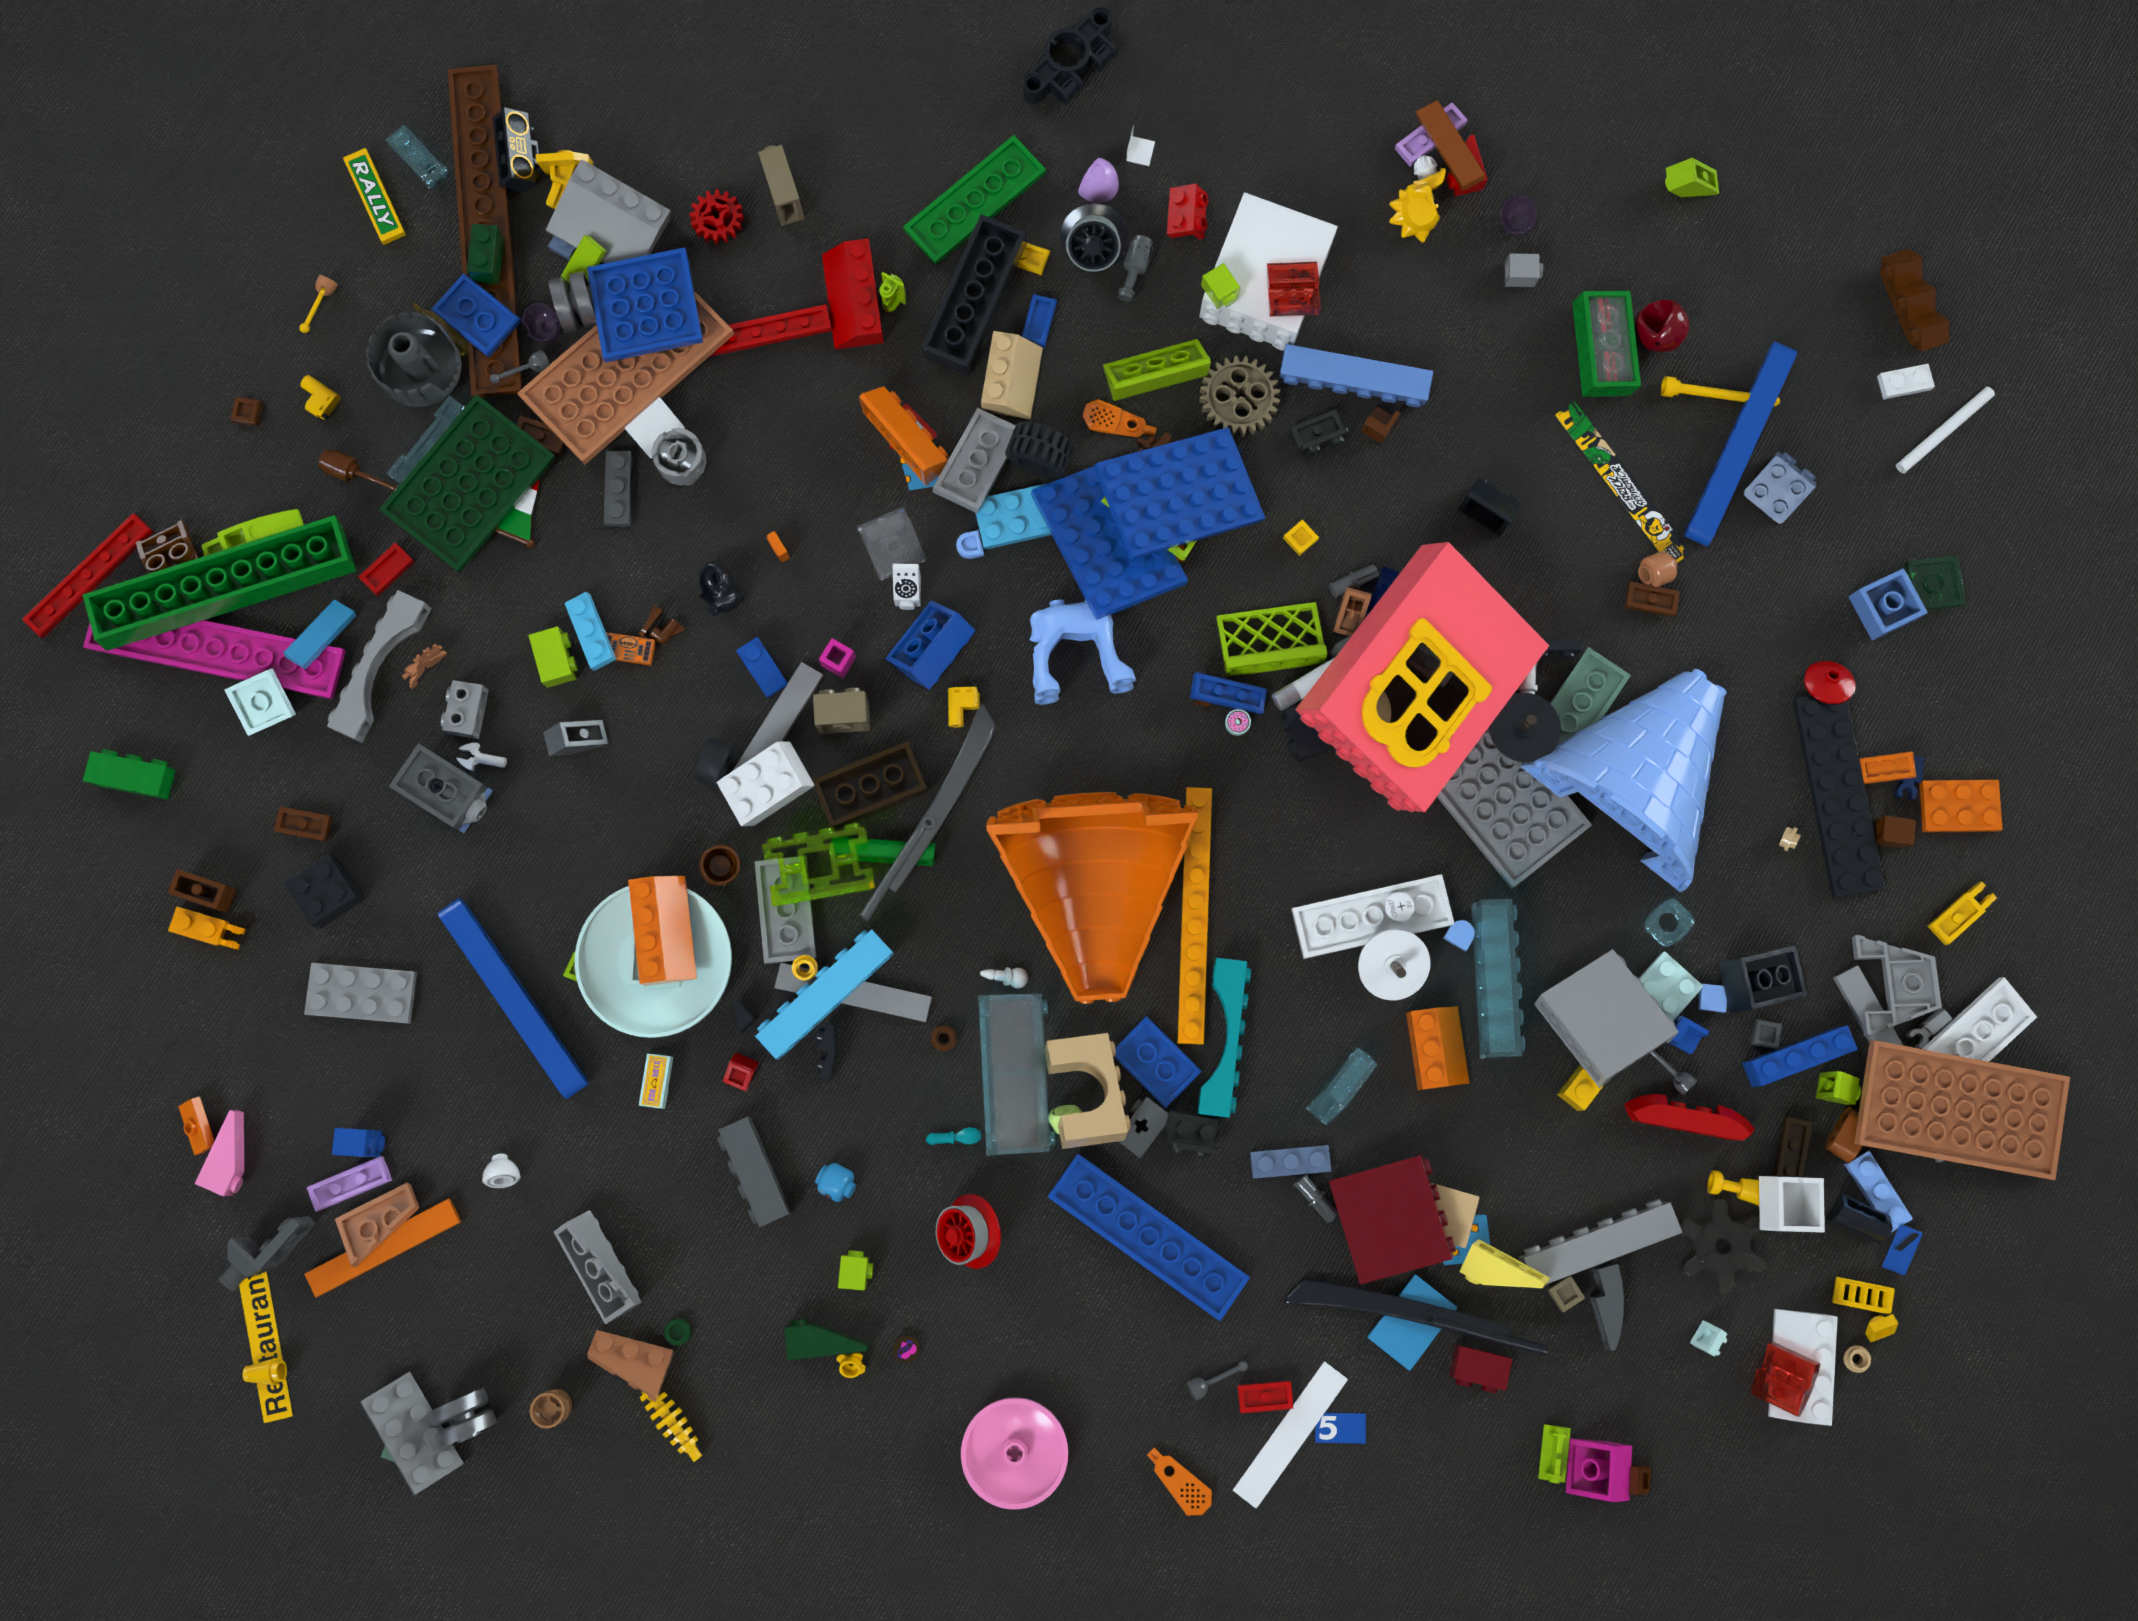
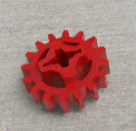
[689,189,744,245]

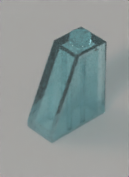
[1306,1048,1378,1125]

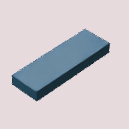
[283,599,356,670]

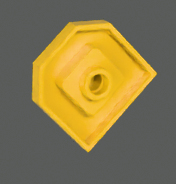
[536,150,593,209]

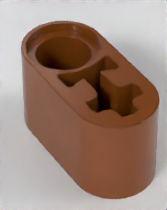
[1824,1107,1863,1163]

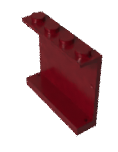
[1329,1154,1457,1284]

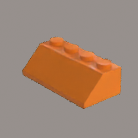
[859,386,949,486]
[628,876,697,986]

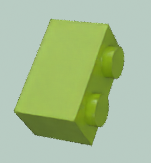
[529,626,578,688]

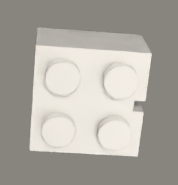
[1759,1176,1825,1232]

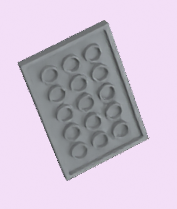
[1437,727,1592,889]

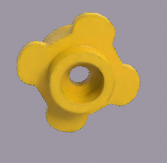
[837,1352,866,1378]

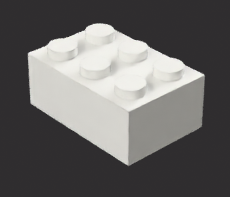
[717,741,815,826]

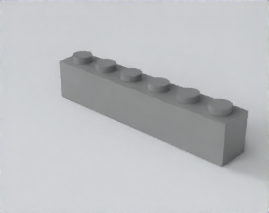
[1519,1199,1683,1284]

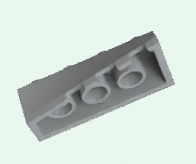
[554,1210,642,1324]

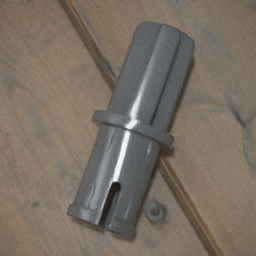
[1329,565,1379,598]
[1293,1174,1338,1223]

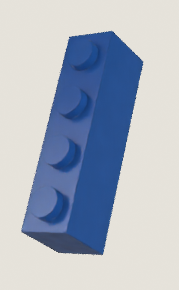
[1742,1025,1858,1087]

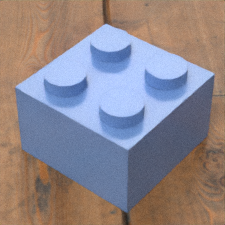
[1849,568,1928,641]

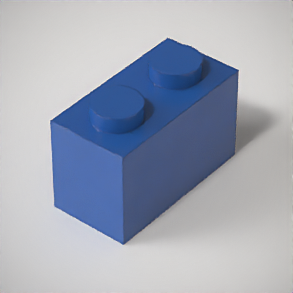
[332,1128,385,1157]

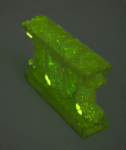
[762,823,877,907]

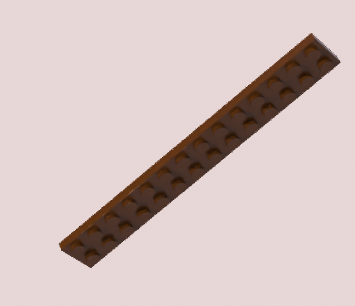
[447,64,523,398]

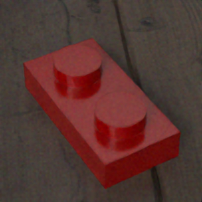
[1237,1381,1294,1413]

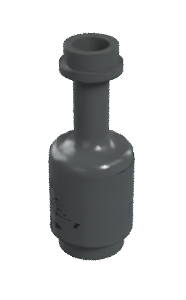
[1118,235,1154,302]

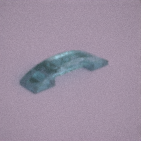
[386,396,465,484]

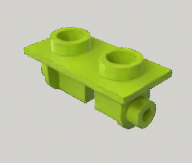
[879,272,907,312]
[1538,1424,1571,1483]

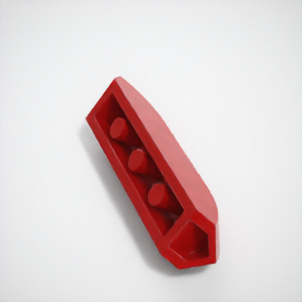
[1624,1094,1755,1141]

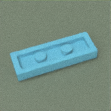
[565,592,617,671]

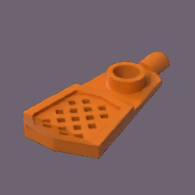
[1083,399,1157,438]
[1147,1448,1212,1516]

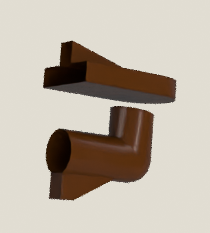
[639,605,685,644]

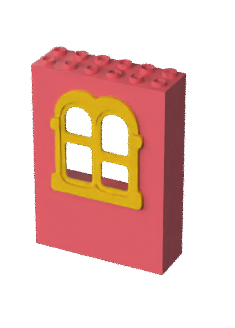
[1295,542,1549,812]

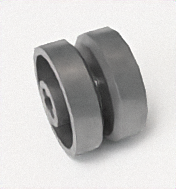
[549,271,597,334]
[427,1388,497,1448]

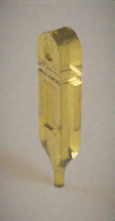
[412,303,468,356]

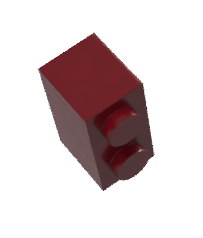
[1449,1344,1512,1394]

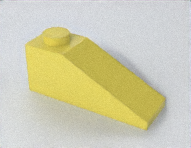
[1460,1239,1550,1288]

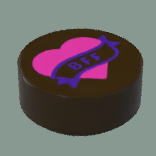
[893,1335,920,1363]

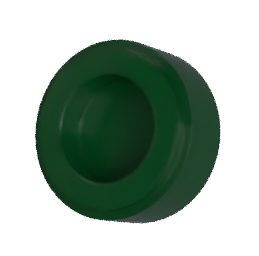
[664,1318,692,1346]

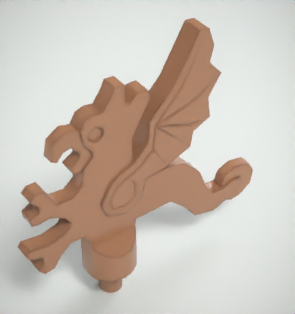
[402,644,447,689]

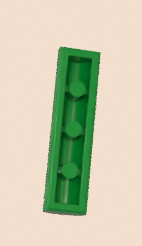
[830,836,936,866]

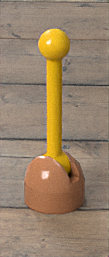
[299,275,338,333]

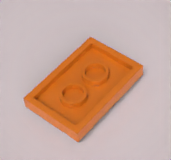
[1919,780,2003,832]

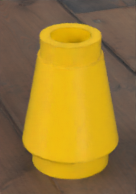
[243,1358,287,1385]

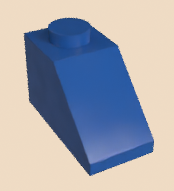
[736,637,788,698]

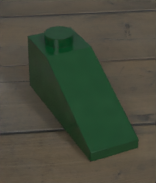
[784,1319,869,1361]

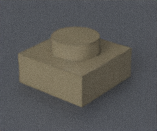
[1547,1275,1585,1313]

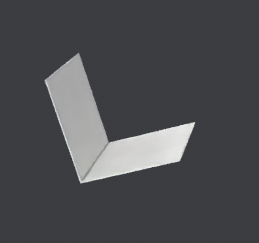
[1126,125,1155,166]

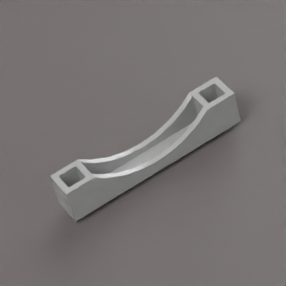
[327,590,432,743]

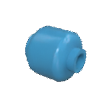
[815,1163,856,1202]

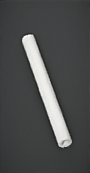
[1896,387,1995,473]

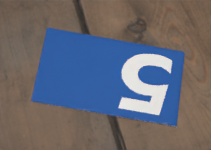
[1315,1413,1366,1444]

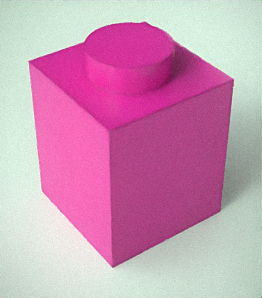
[819,638,856,678]

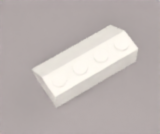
[1768,1309,1837,1426]

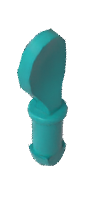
[926,1127,982,1145]

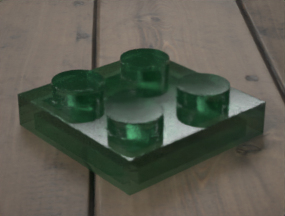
[1905,556,1966,610]

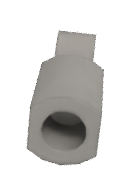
[1906,1008,1952,1048]

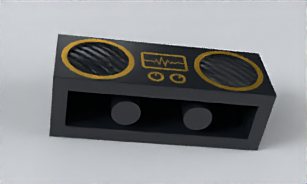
[492,107,540,192]

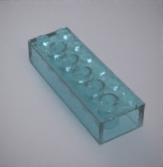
[1471,899,1525,1059]

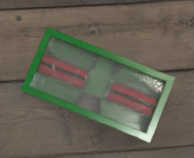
[1572,291,1641,397]

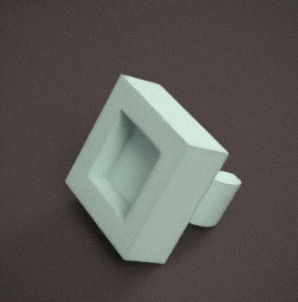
[1690,1320,1727,1357]

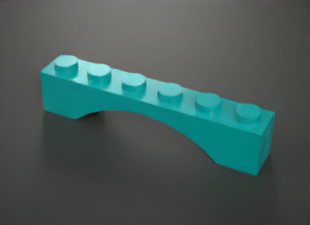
[1197,958,1251,1118]

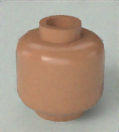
[1638,551,1678,587]

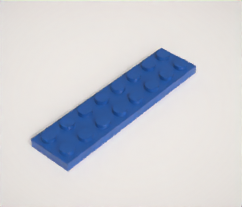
[1048,1154,1250,1321]

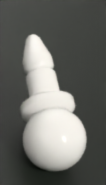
[980,967,1028,988]

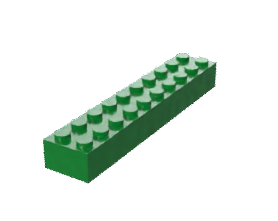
[83,515,356,651]

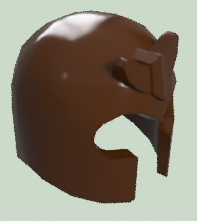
[699,845,741,887]

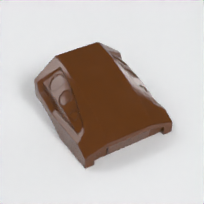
[135,520,199,574]

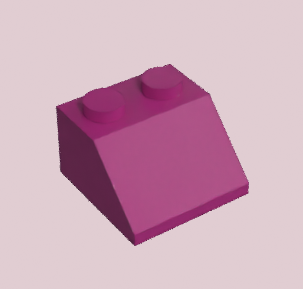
[1566,1438,1632,1502]

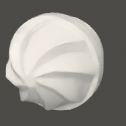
[1414,155,1438,180]

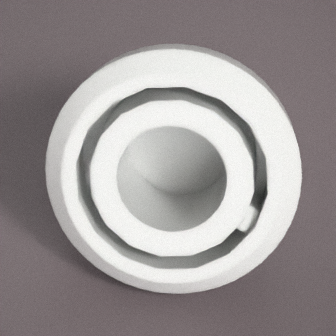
[482,1154,520,1188]

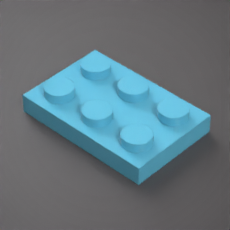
[975,484,1052,550]

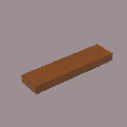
[1416,100,1485,191]

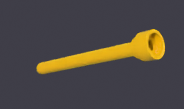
[1661,376,1780,406]

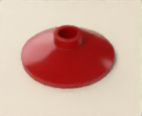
[1804,661,1856,704]

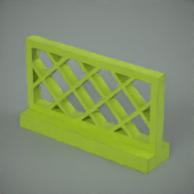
[1216,602,1327,677]

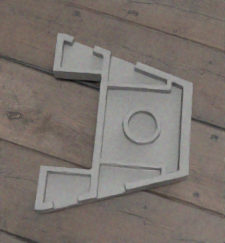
[1852,935,1942,1036]

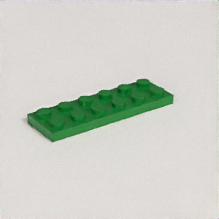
[903,135,1046,265]

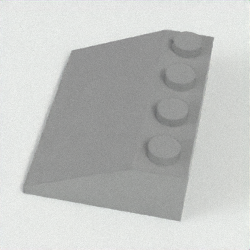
[546,159,670,264]

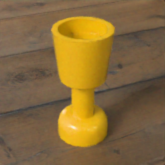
[1707,1170,1759,1206]

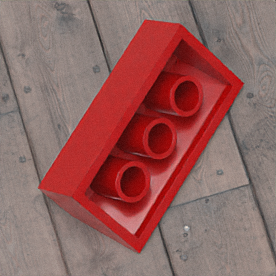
[822,238,884,350]

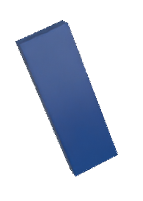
[1190,672,1267,714]

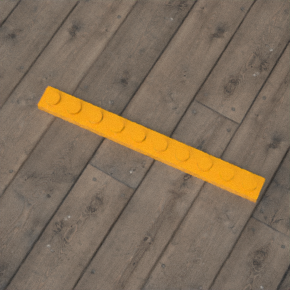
[1177,787,1212,1045]

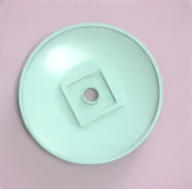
[575,886,732,1038]

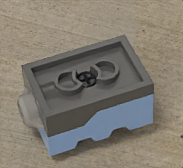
[389,743,493,833]

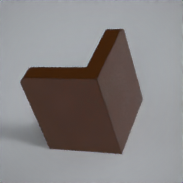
[1361,407,1400,444]
[1875,816,1916,848]

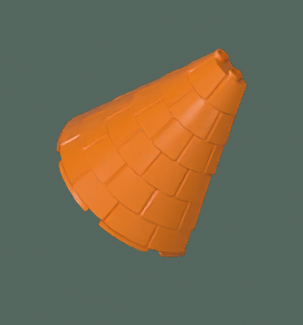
[986,792,1199,1004]

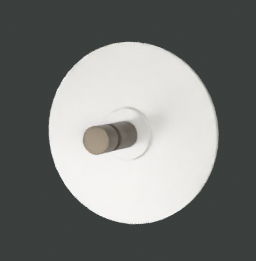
[1358,929,1430,1000]

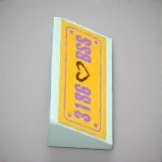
[639,1054,673,1109]

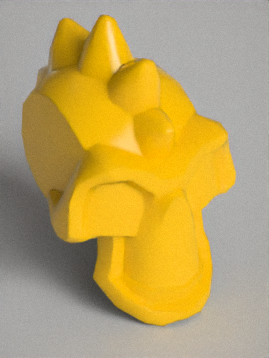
[1389,168,1446,242]

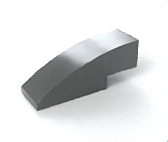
[1590,1263,1624,1351]

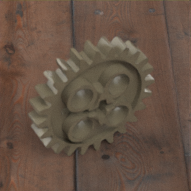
[1199,356,1280,437]

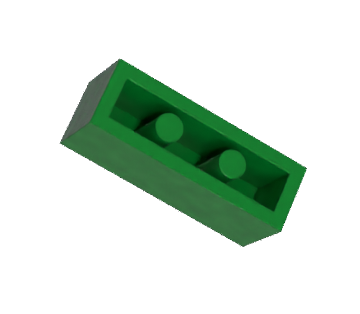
[83,749,176,800]

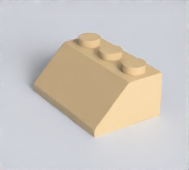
[981,331,1043,419]

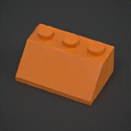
[1406,1006,1470,1090]

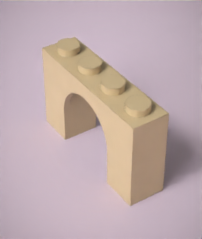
[1044,1033,1131,1149]

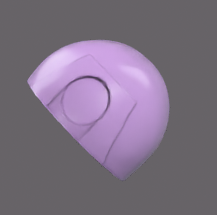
[1078,158,1119,203]

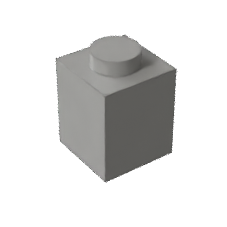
[1505,254,1543,287]

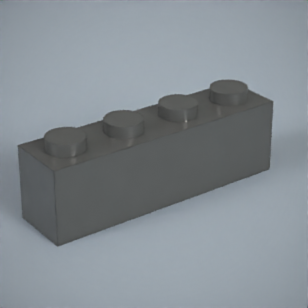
[717,1117,791,1227]

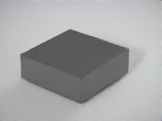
[1750,1019,1782,1050]

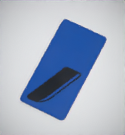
[1882,1225,1923,1275]

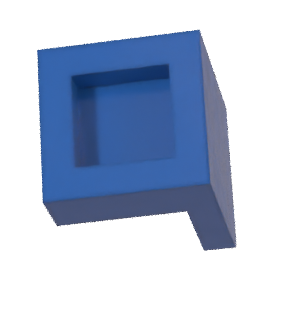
[1669,1016,1709,1054]

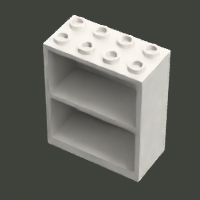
[1199,192,1338,350]

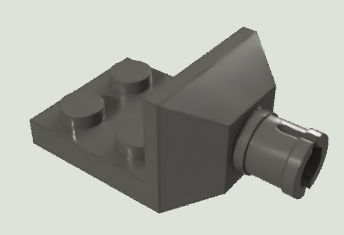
[218,1216,317,1291]

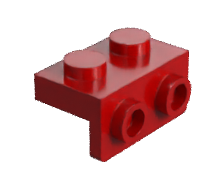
[1167,184,1209,239]

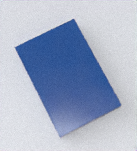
[431,273,522,358]
[1114,1016,1202,1108]

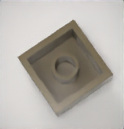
[813,688,871,734]

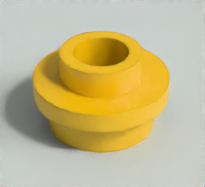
[792,955,818,981]

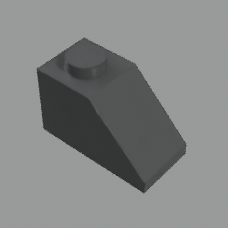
[543,720,608,756]

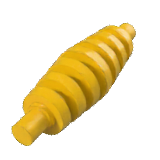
[640,1392,702,1462]

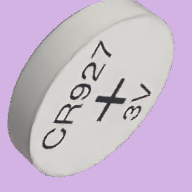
[1384,892,1415,922]

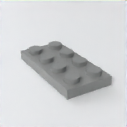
[933,408,1015,513]
[754,856,817,964]
[304,963,417,1024]
[360,1372,464,1495]

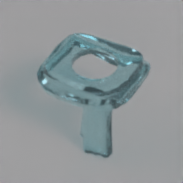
[1645,898,1695,947]

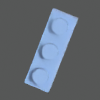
[1844,1151,1913,1232]

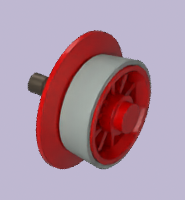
[936,1194,1001,1269]

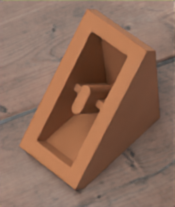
[1333,587,1372,636]

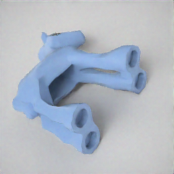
[1030,599,1137,705]

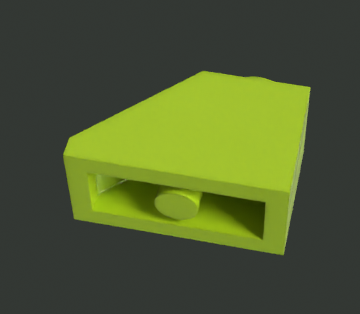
[1665,158,1719,197]
[1816,1071,1861,1105]

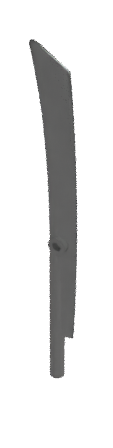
[860,702,997,921]

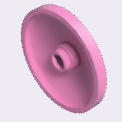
[961,1397,1068,1509]

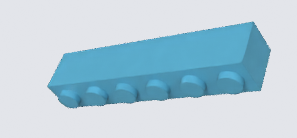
[755,930,894,1060]

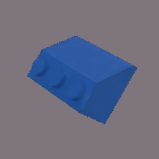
[885,601,976,690]

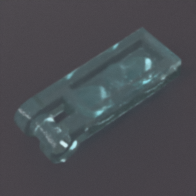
[386,125,449,189]

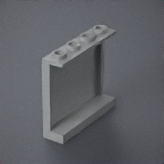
[1534,949,1679,1088]

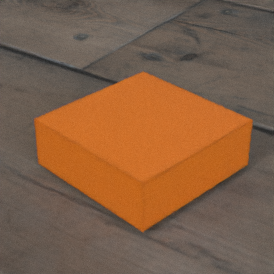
[767,531,790,563]

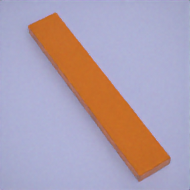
[305,1199,461,1298]

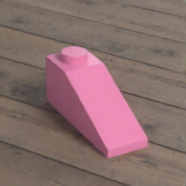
[195,1110,244,1196]

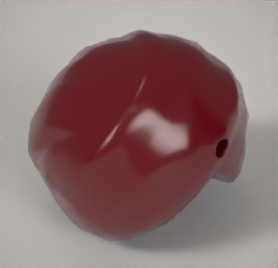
[1635,300,1689,352]

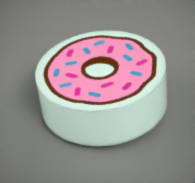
[1225,709,1251,736]

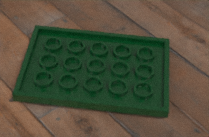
[379,394,556,573]

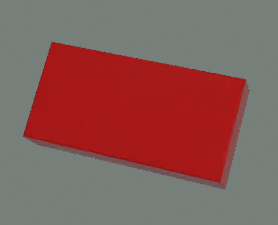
[358,542,415,596]

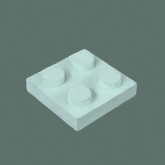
[225,668,296,736]
[1639,951,1704,1021]

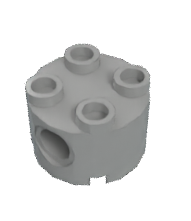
[651,428,707,486]

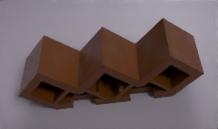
[1880,248,1949,352]

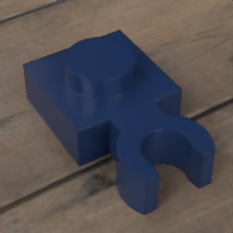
[1894,756,1924,800]

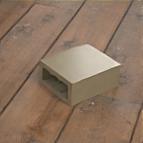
[758,145,805,226]

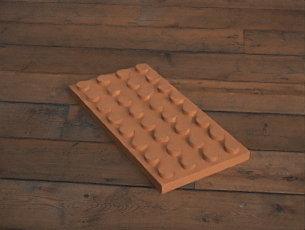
[517,291,734,465]
[1854,1040,2070,1180]

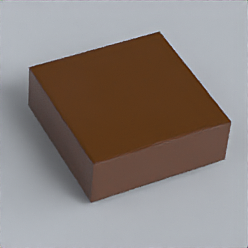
[230,397,263,427]
[1629,1465,1651,1495]

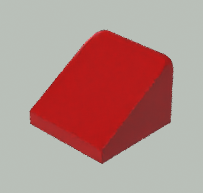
[723,1053,759,1092]

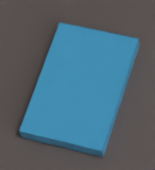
[1367,1274,1457,1371]

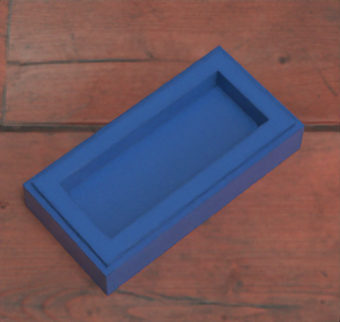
[1021,294,1057,348]

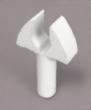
[456,743,507,772]

